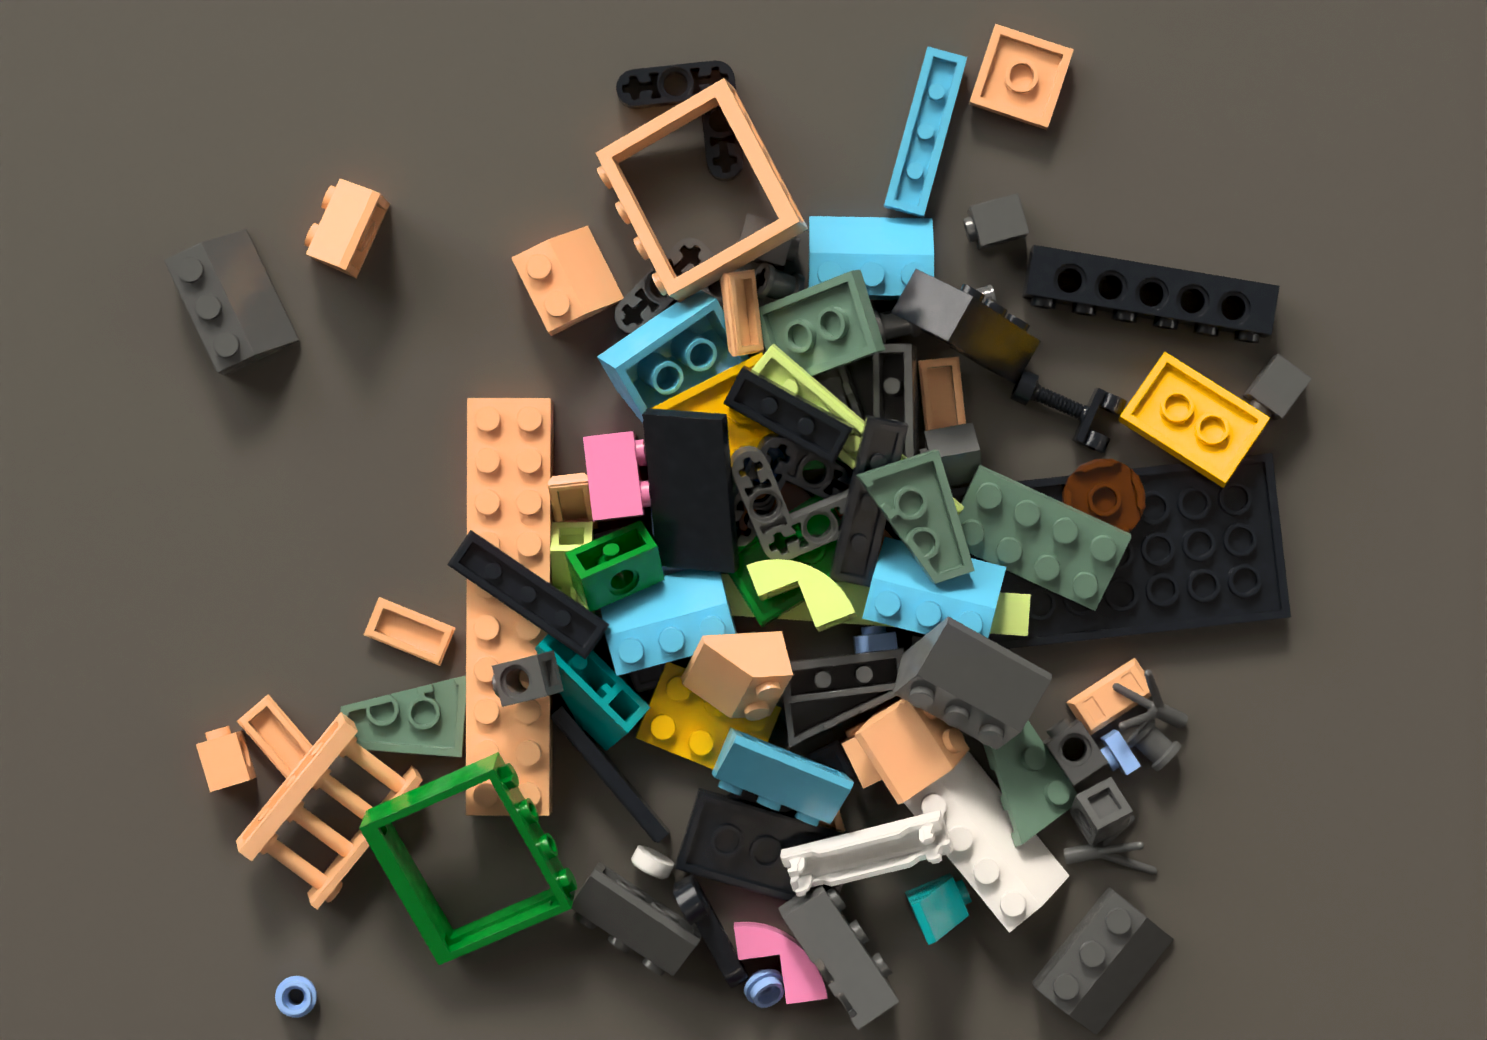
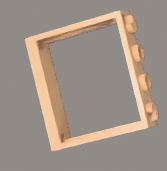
[596,78,808,302]

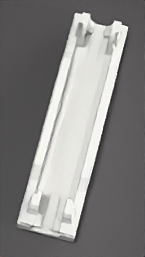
[780,810,953,897]

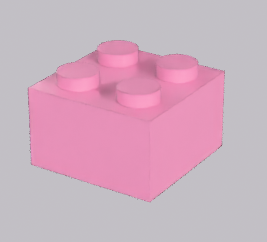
[583,431,651,522]

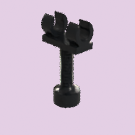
[1010,370,1127,453]

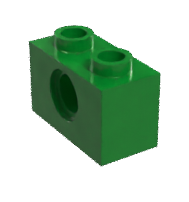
[565,520,665,612]

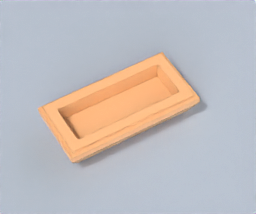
[720,269,764,357]
[918,357,966,431]
[548,473,598,529]
[364,597,456,666]
[1066,657,1151,736]
[237,694,313,779]

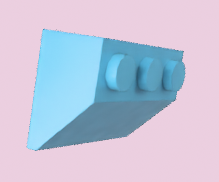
[808,216,934,300]
[597,290,749,423]
[862,537,1006,639]
[600,569,737,676]
[712,727,854,826]

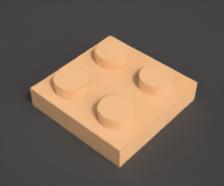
[969,24,1074,130]

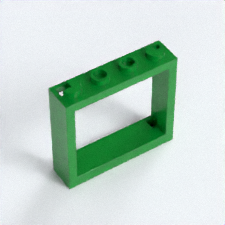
[359,752,577,965]

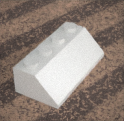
[904,751,1069,933]

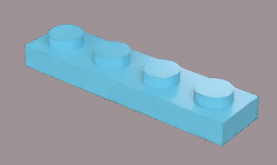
[884,47,967,218]

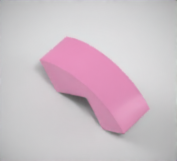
[734,922,828,1004]

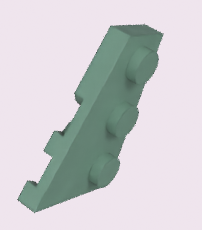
[856,449,975,584]
[340,675,466,757]
[983,721,1077,847]

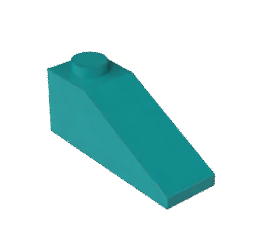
[535,634,651,751]
[905,873,972,945]

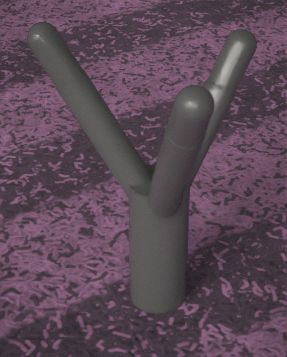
[1112,670,1188,730]
[1063,815,1157,875]

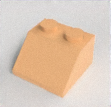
[304,179,390,278]
[511,226,624,336]
[681,631,793,721]
[854,696,970,805]

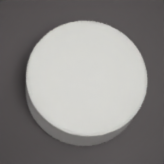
[631,845,674,879]

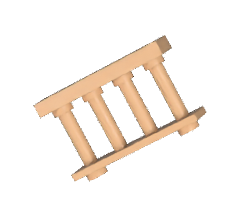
[236,712,423,910]

